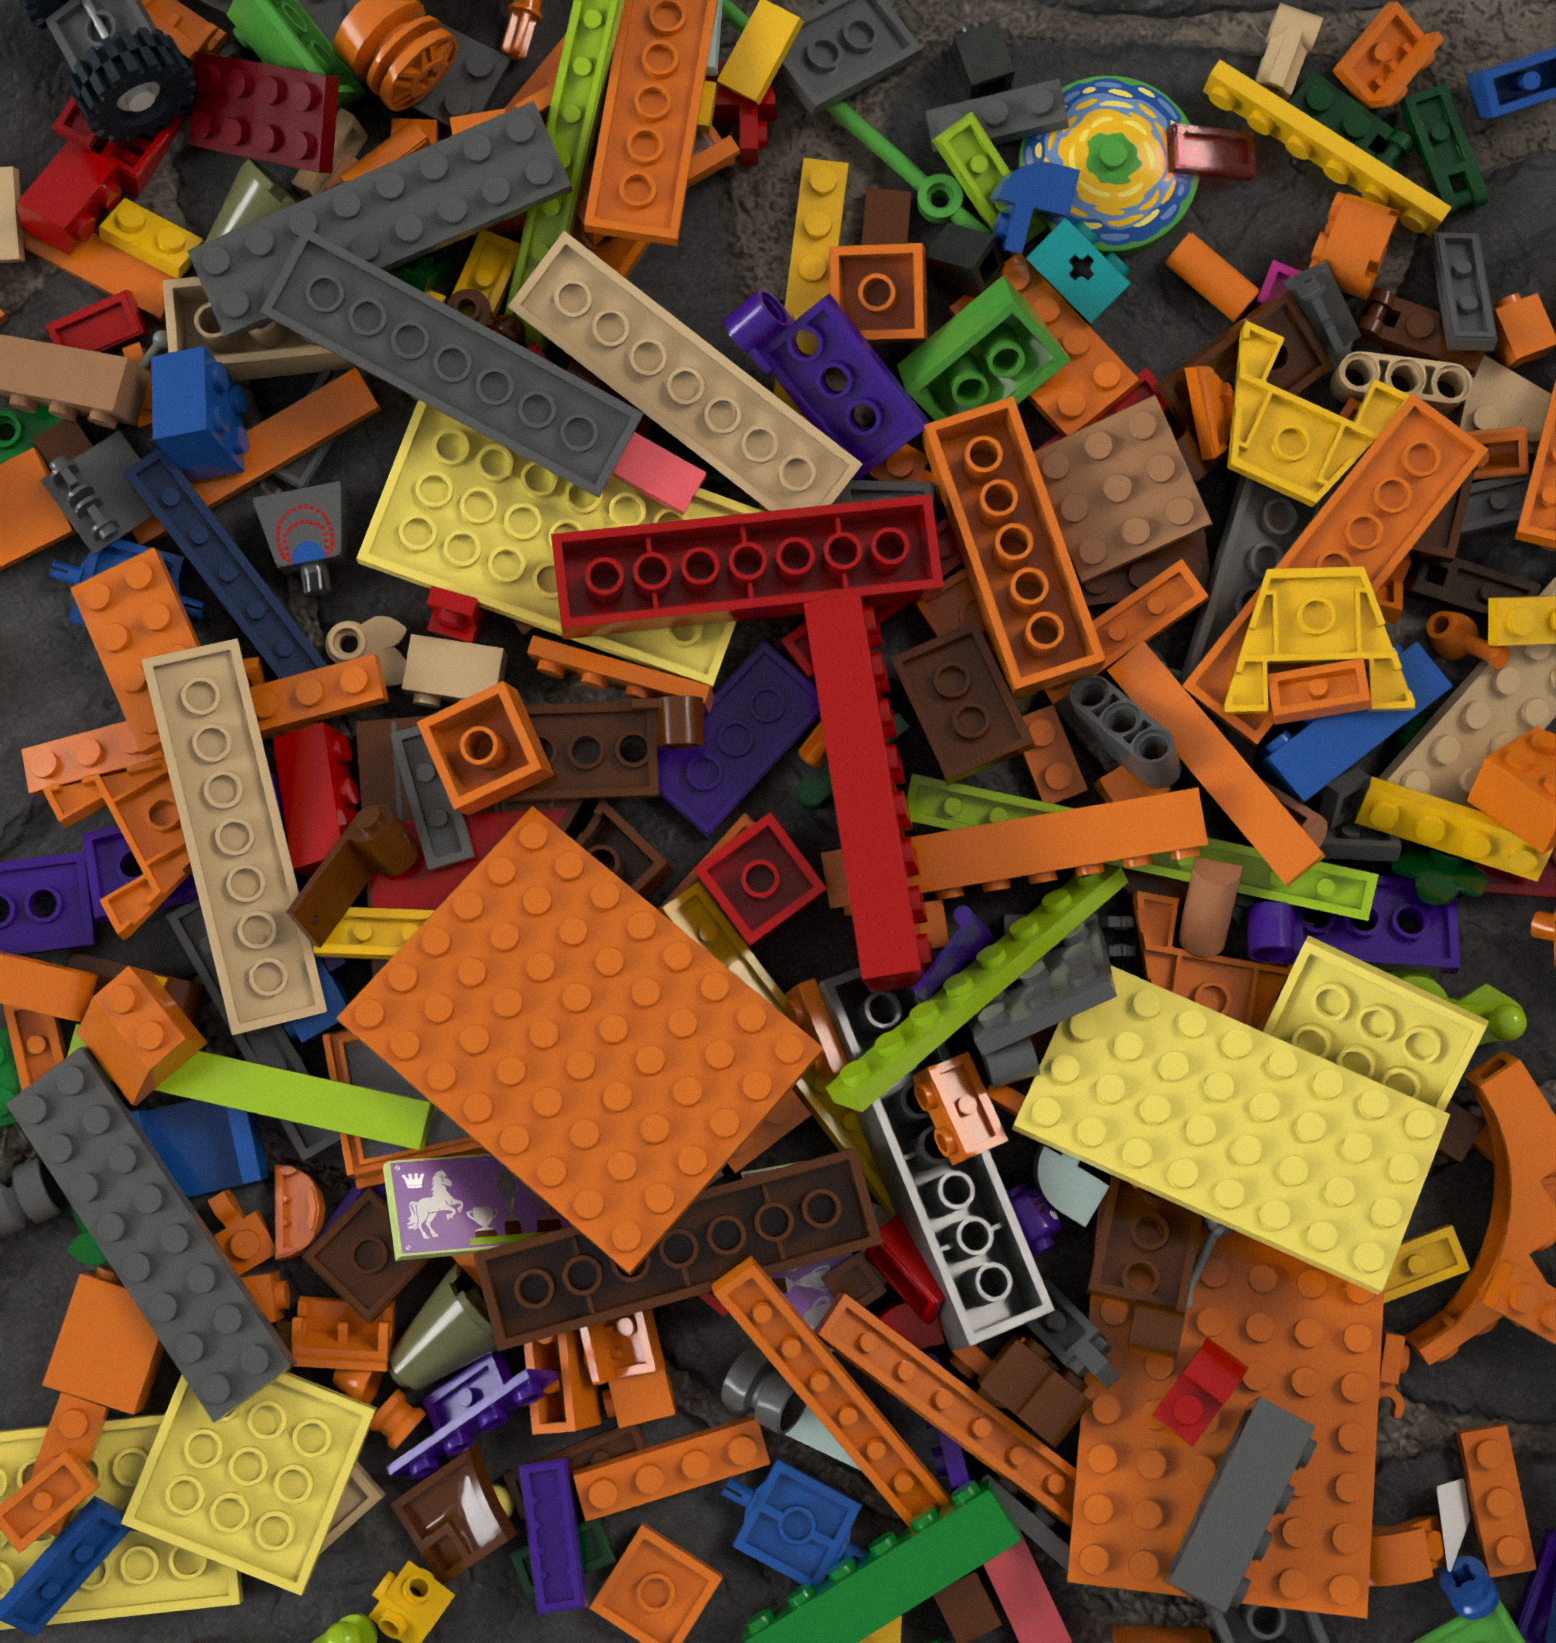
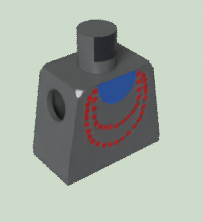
[253,481,349,597]

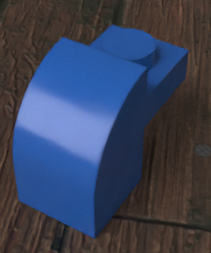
[989,162,1080,255]

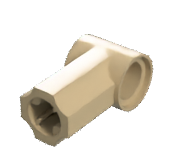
[1255,2,1323,101]

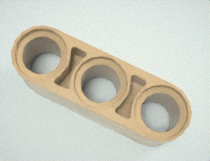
[1329,351,1473,415]

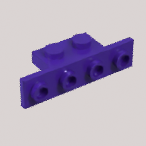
[387,1352,558,1480]

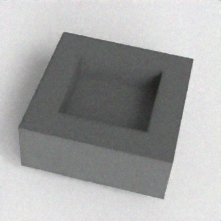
[1318,767,1371,830]

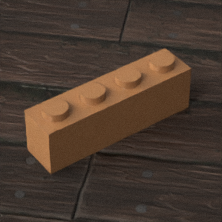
[0,334,151,429]

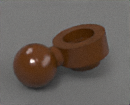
[446,289,526,346]

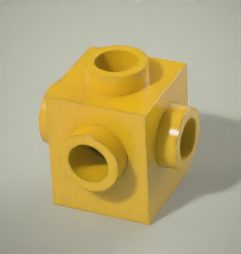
[368,1560,455,1643]

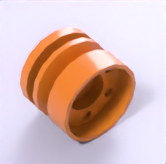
[333,0,459,112]

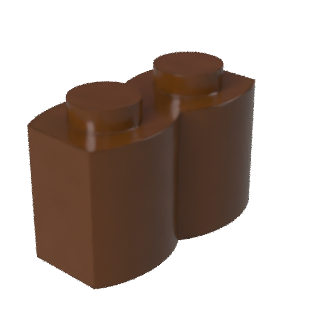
[977,1335,1092,1448]

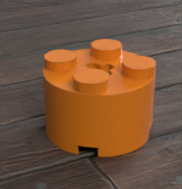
[1309,192,1401,300]

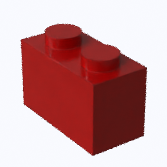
[17,139,122,255]

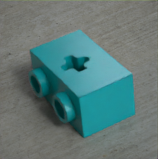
[1026,217,1131,325]

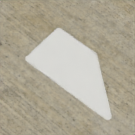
[1437,1478,1470,1572]

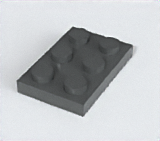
[778,0,923,116]

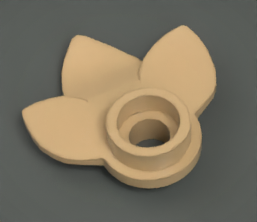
[325,616,407,687]

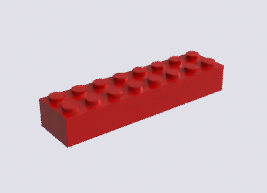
[551,494,944,640]
[803,592,934,993]

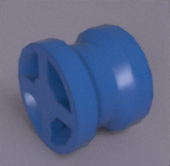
[1439,1556,1500,1620]

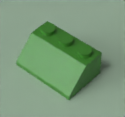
[227,0,368,112]
[897,275,1071,421]

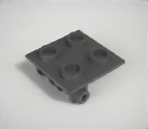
[40,430,155,555]

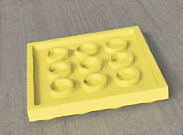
[1263,935,1489,1111]
[121,1371,378,1596]

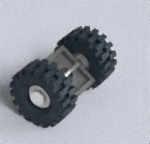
[20,0,197,143]

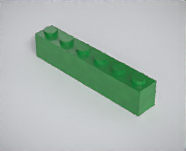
[741,1478,1021,1643]

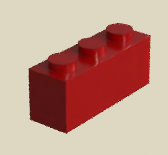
[273,722,359,878]

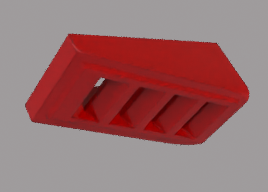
[99,114,186,197]
[865,1215,945,1325]

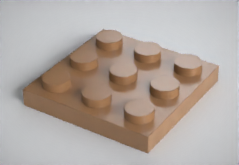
[1033,395,1213,583]

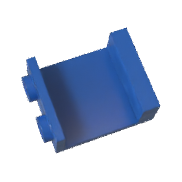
[131,1099,270,1198]

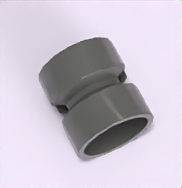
[0,1156,65,1238]
[721,1348,807,1435]

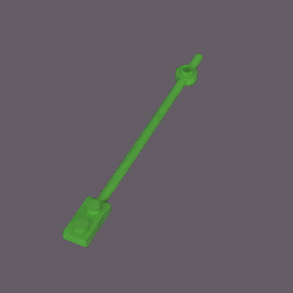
[722,0,993,234]

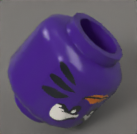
[1006,1183,1062,1258]

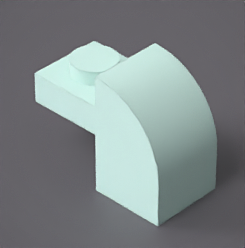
[1033,1145,1109,1227]

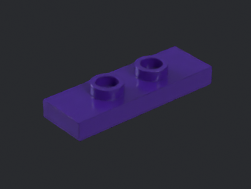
[519,1458,588,1615]

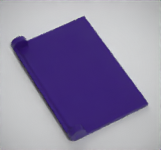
[912,906,998,1002]

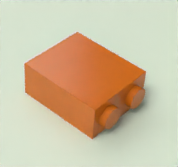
[42,1265,165,1415]

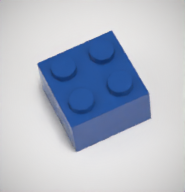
[151,346,249,482]

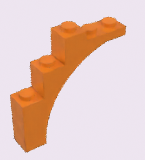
[1405,1050,1556,1366]

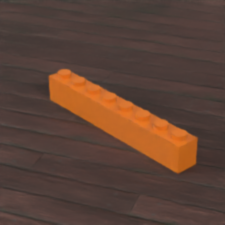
[821,787,1208,916]

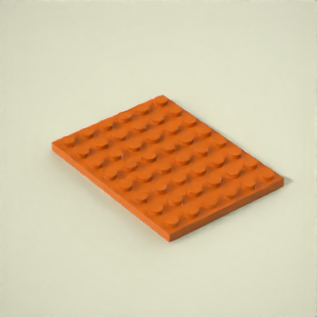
[336,806,824,1275]
[1067,1191,1384,1619]

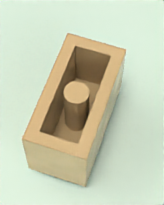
[402,634,508,708]

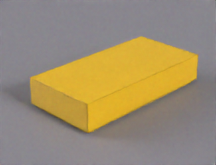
[717,0,804,105]

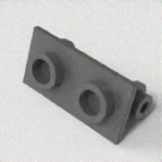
[1283,260,1362,361]

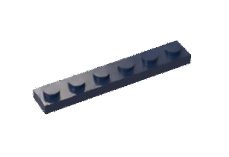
[123,447,328,679]

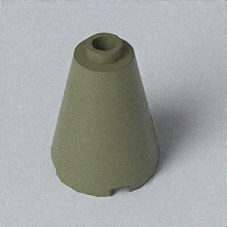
[205,158,303,243]
[389,1263,498,1390]

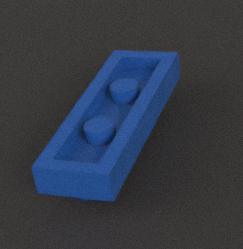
[0,1496,132,1637]

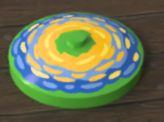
[1017,76,1200,257]

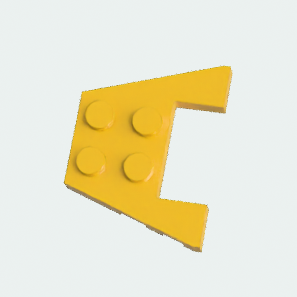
[1227,321,1411,507]
[1223,566,1415,715]

